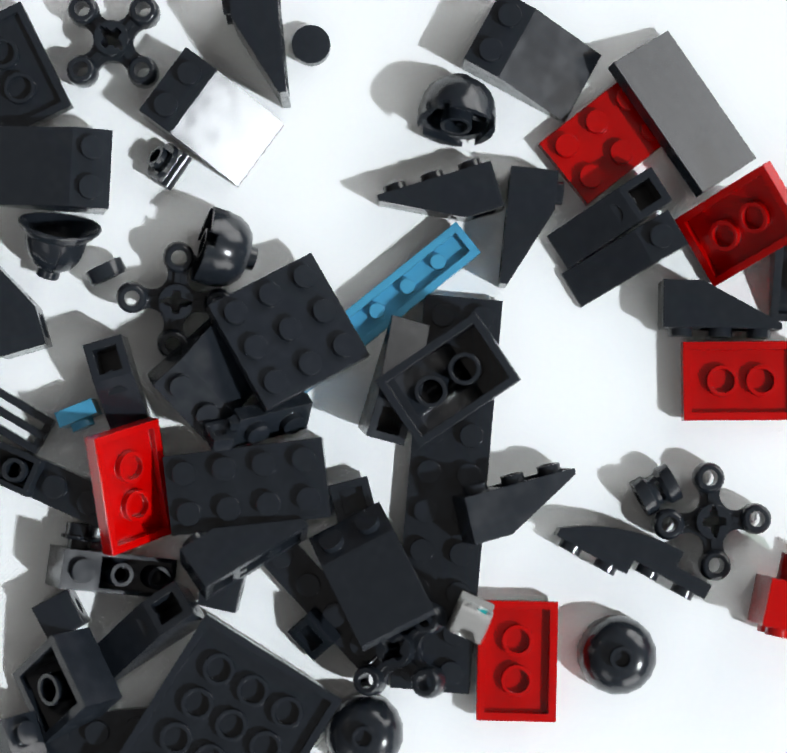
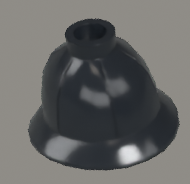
[18,212,102,281]

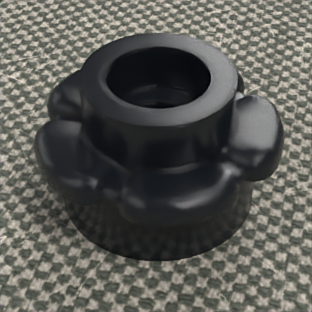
[61,522,100,549]

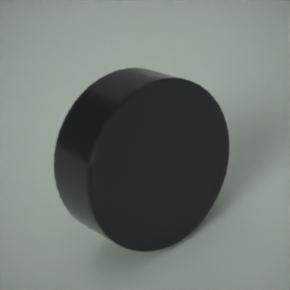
[292,25,331,66]
[85,256,126,286]

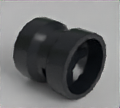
[629,463,683,516]

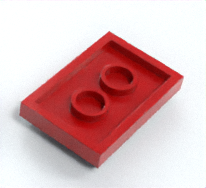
[538,82,661,206]
[675,161,787,286]
[680,341,787,421]
[85,417,171,556]
[476,599,558,722]

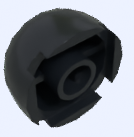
[417,73,496,147]
[190,206,258,287]
[577,615,657,695]
[325,692,403,753]

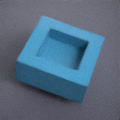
[54,398,103,433]

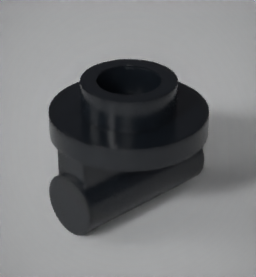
[147,143,192,191]

